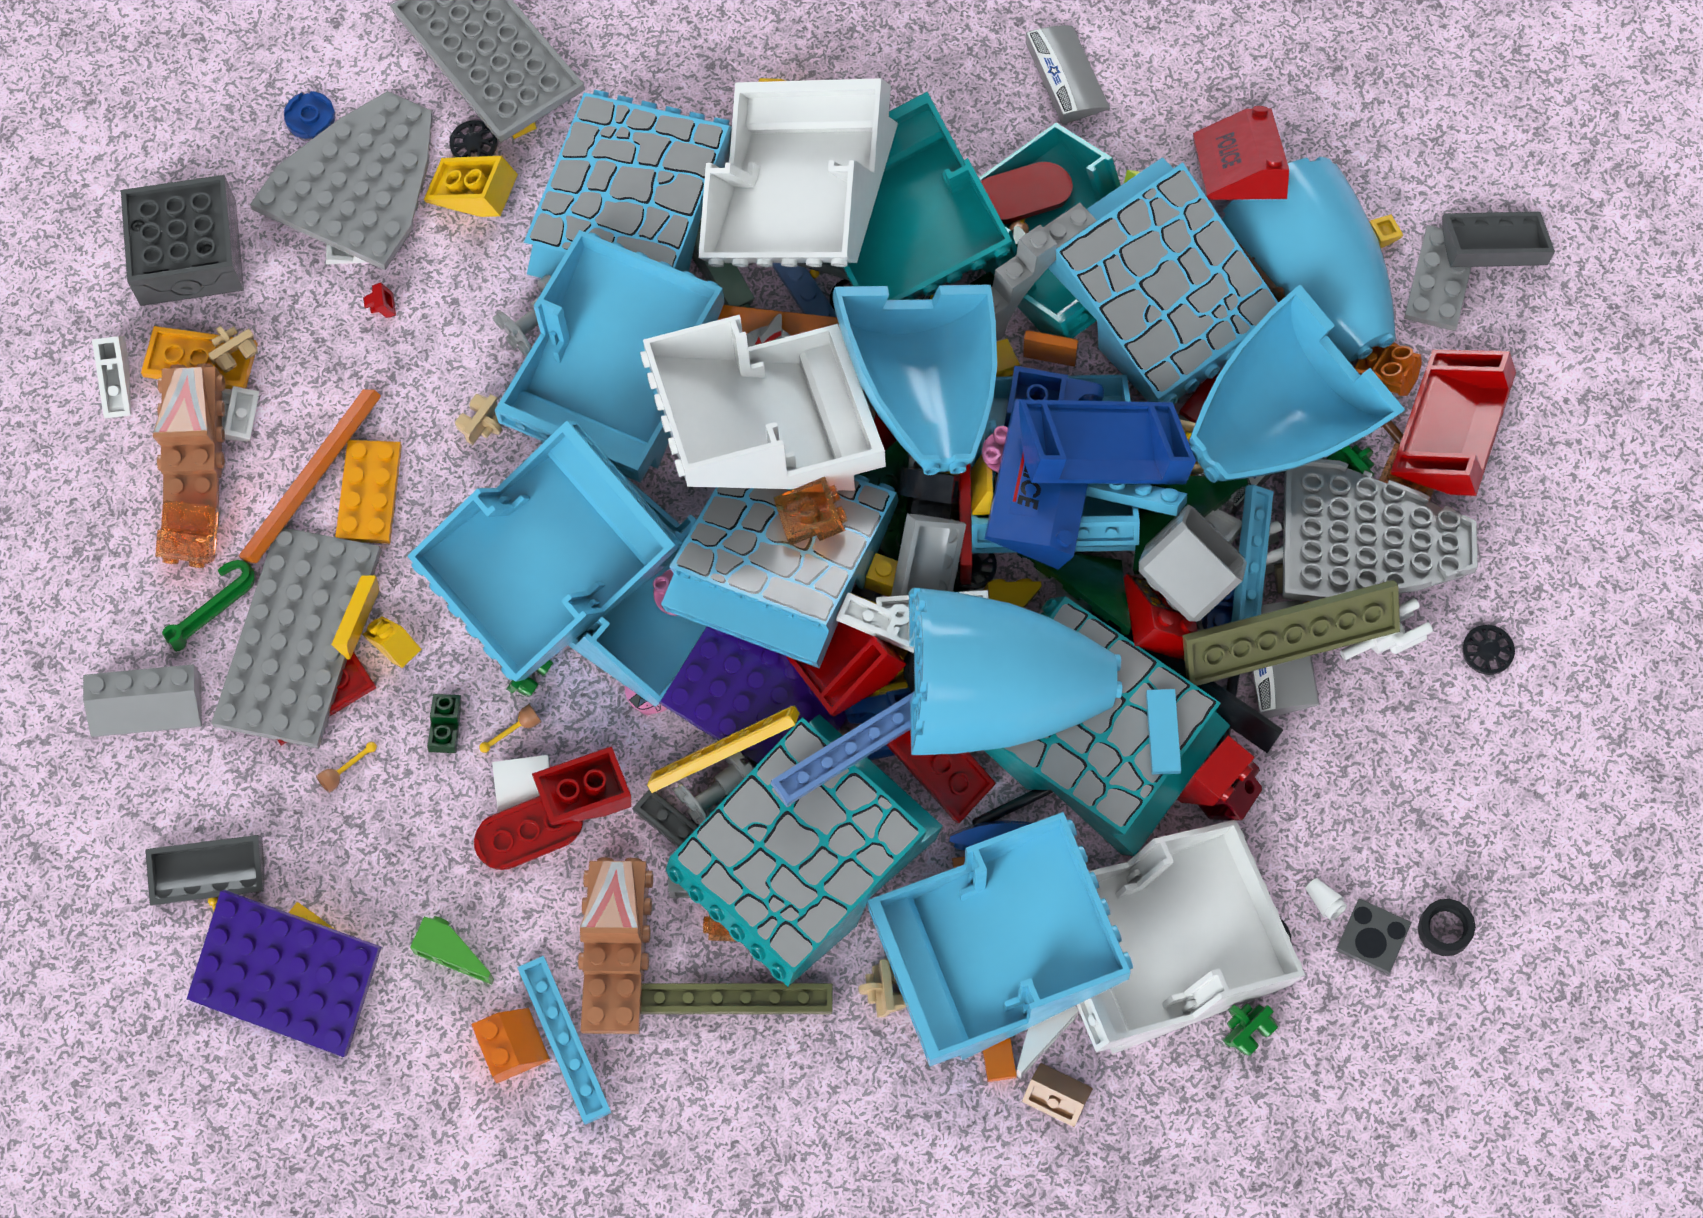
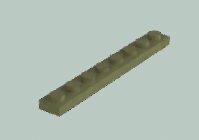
[641,983,833,1014]

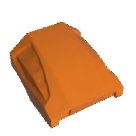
[1354,342,1422,396]

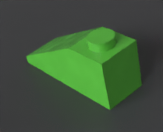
[410,916,494,985]

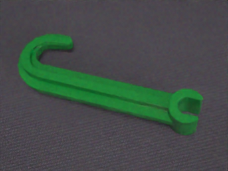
[162,560,255,652]

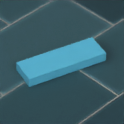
[1146,689,1181,775]

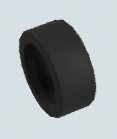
[1418,898,1476,956]

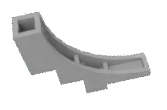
[991,203,1097,341]

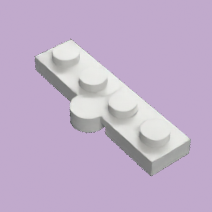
[836,593,914,653]

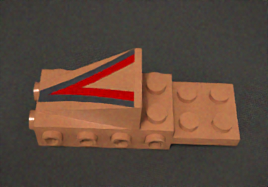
[153,363,225,530]
[578,857,653,1034]

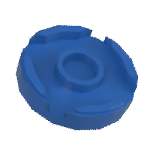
[284,91,335,139]

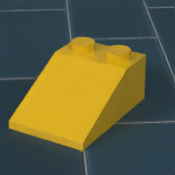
[424,156,518,217]

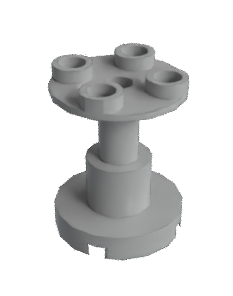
[493,274,551,356]
[673,752,753,826]

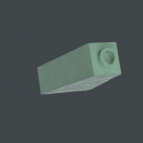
[692,220,755,308]

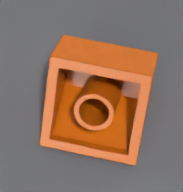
[471,1008,550,1084]

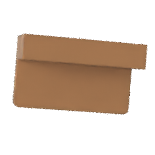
[1022,1063,1093,1128]

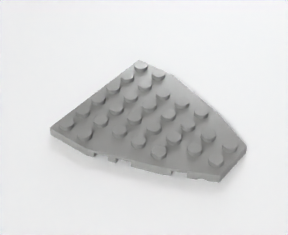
[250,91,432,270]
[1283,459,1478,602]

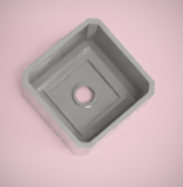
[1139,505,1247,621]

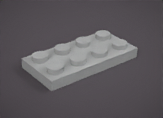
[1404,225,1471,331]

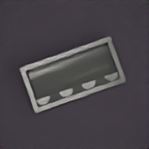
[1442,212,1555,267]
[145,835,264,906]

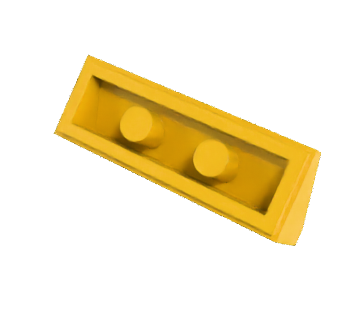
[971,454,993,515]
[331,575,380,659]

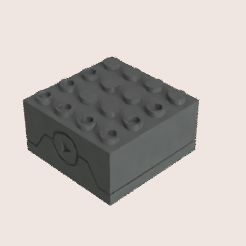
[120,175,244,306]

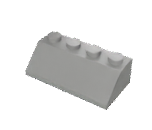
[83,664,202,737]

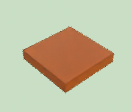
[1023,330,1078,367]

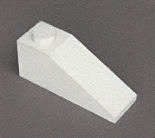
[92,336,131,419]
[1016,1006,1079,1079]

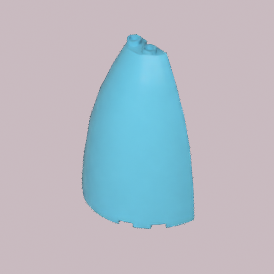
[1222,157,1396,362]
[833,285,997,475]
[1189,285,1405,483]
[909,588,1122,755]

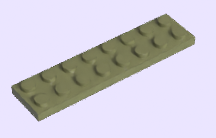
[1183,580,1400,686]

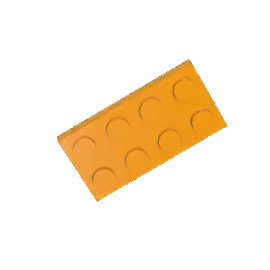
[141,326,258,390]
[335,440,402,544]

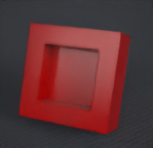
[363,282,396,318]

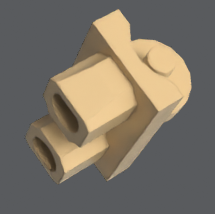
[208,325,258,373]
[455,394,503,445]
[858,959,906,1018]

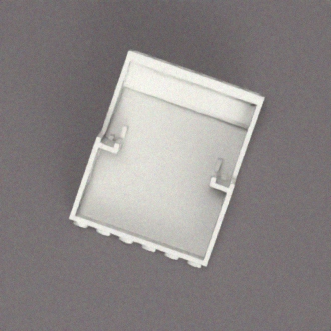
[698,78,898,267]
[640,315,886,491]
[1077,820,1305,1054]

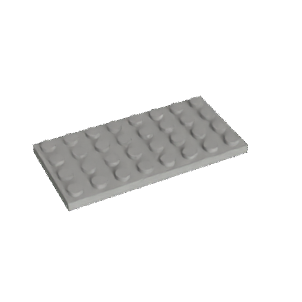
[390,0,585,143]
[211,527,382,749]

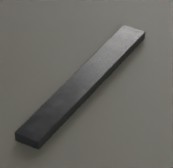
[1091,611,1283,753]

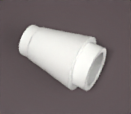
[1305,878,1347,921]

